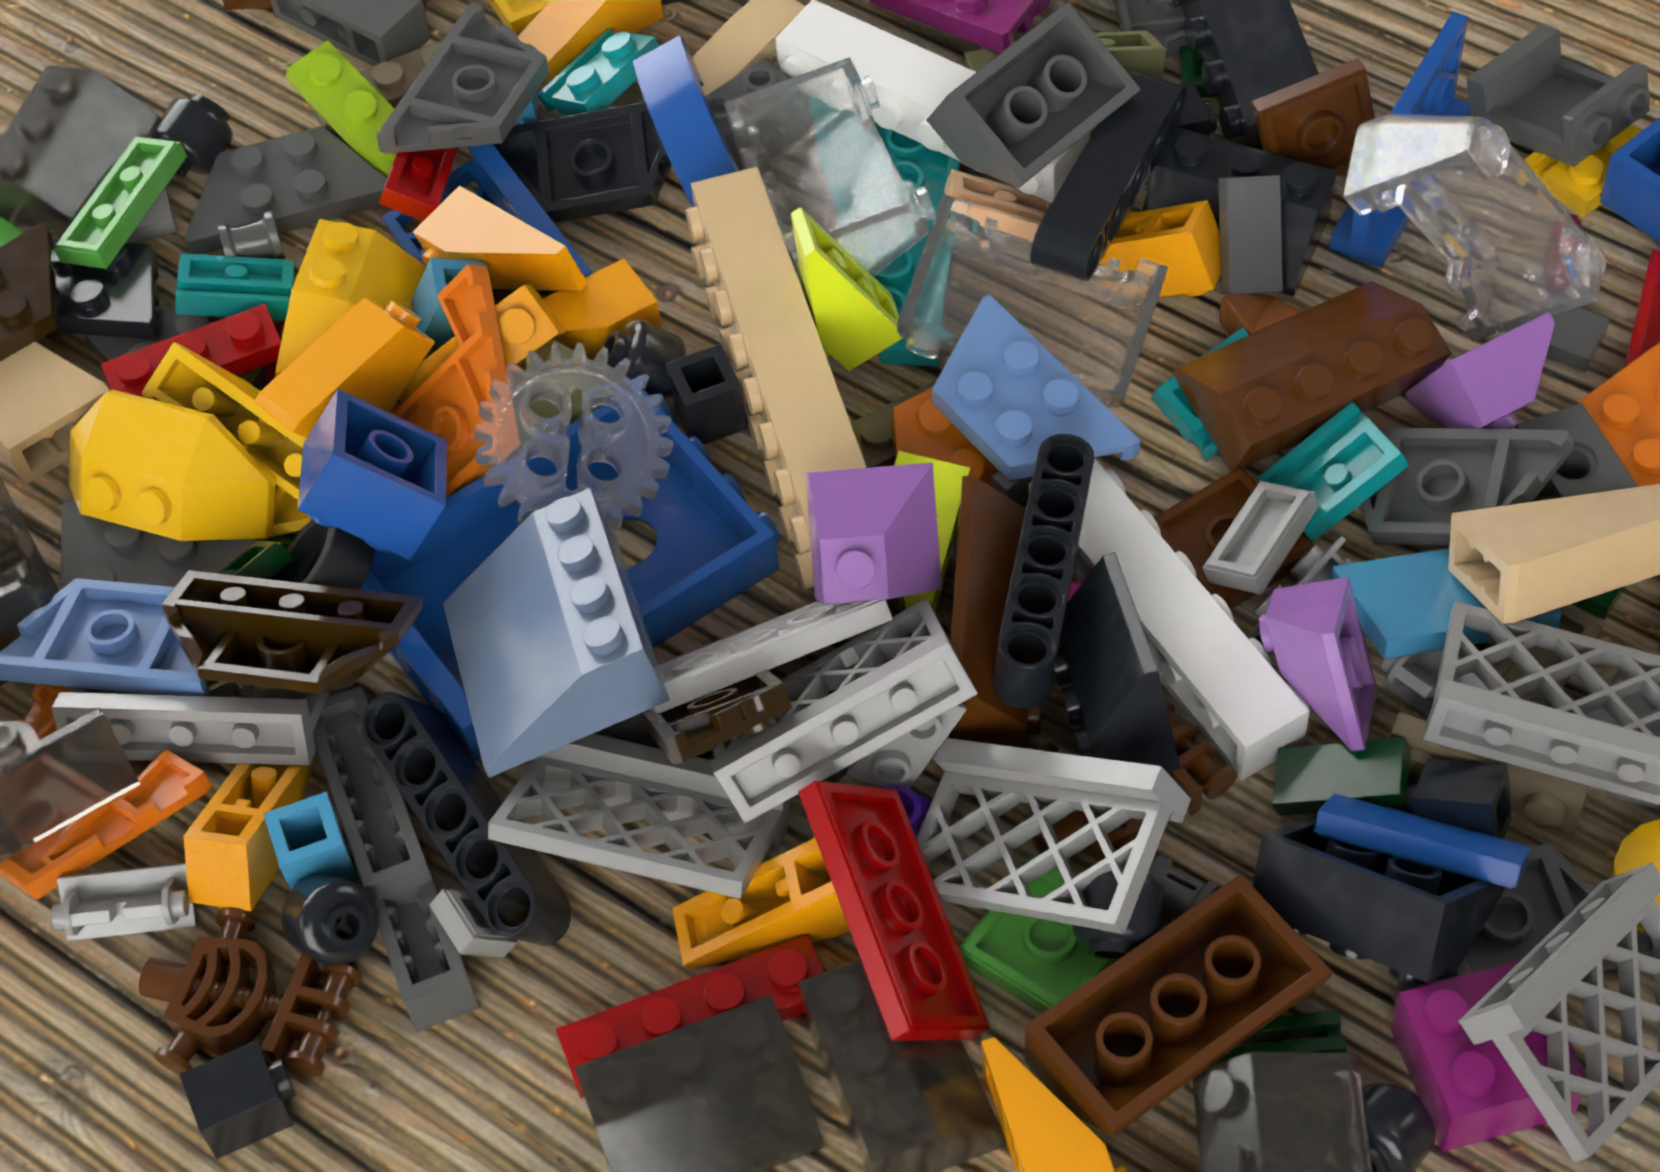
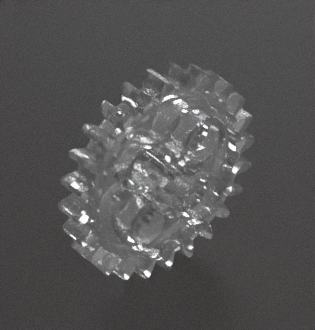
[474,343,674,530]

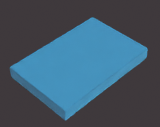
[1330,548,1562,659]

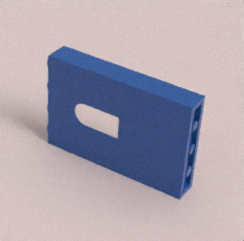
[360,384,780,761]

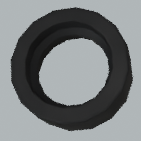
[274,520,376,590]

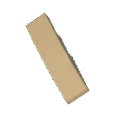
[669,0,806,171]

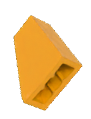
[253,297,435,438]

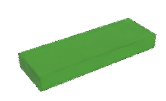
[53,137,187,269]

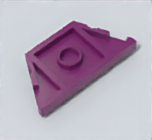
[870,0,1050,54]

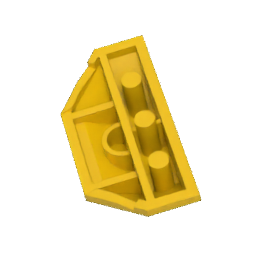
[275,219,427,378]
[142,342,312,537]
[69,390,276,541]

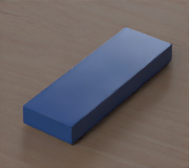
[1314,793,1532,889]

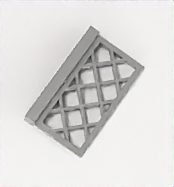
[710,598,978,823]
[1423,601,1660,805]
[51,681,330,766]
[488,734,790,899]
[916,738,1191,934]
[1459,862,1660,1162]

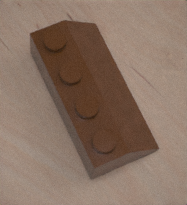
[1172,281,1452,472]
[949,476,1042,748]
[1025,874,1332,1136]

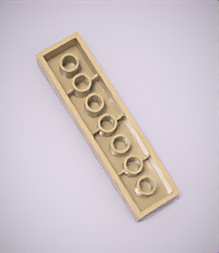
[685,167,867,590]

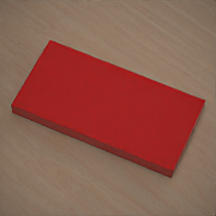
[798,781,990,1041]

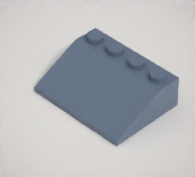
[443,488,670,778]

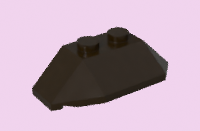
[162,570,423,693]

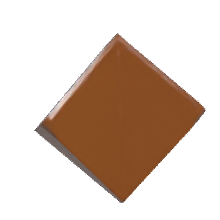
[1219,294,1300,336]

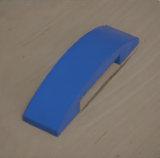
[633,35,739,207]

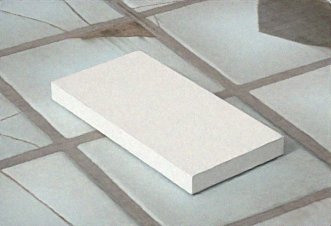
[649,599,893,713]

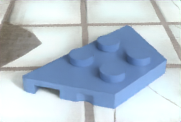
[932,294,1141,481]
[0,578,209,696]

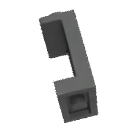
[1467,24,1650,167]

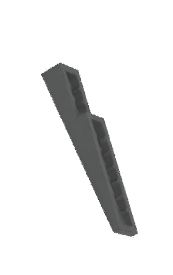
[313,686,479,1032]

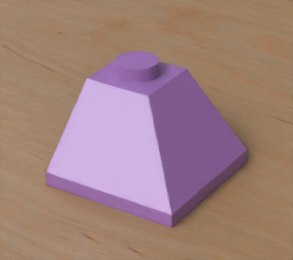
[1405,312,1555,429]
[806,463,942,605]
[1259,577,1378,751]

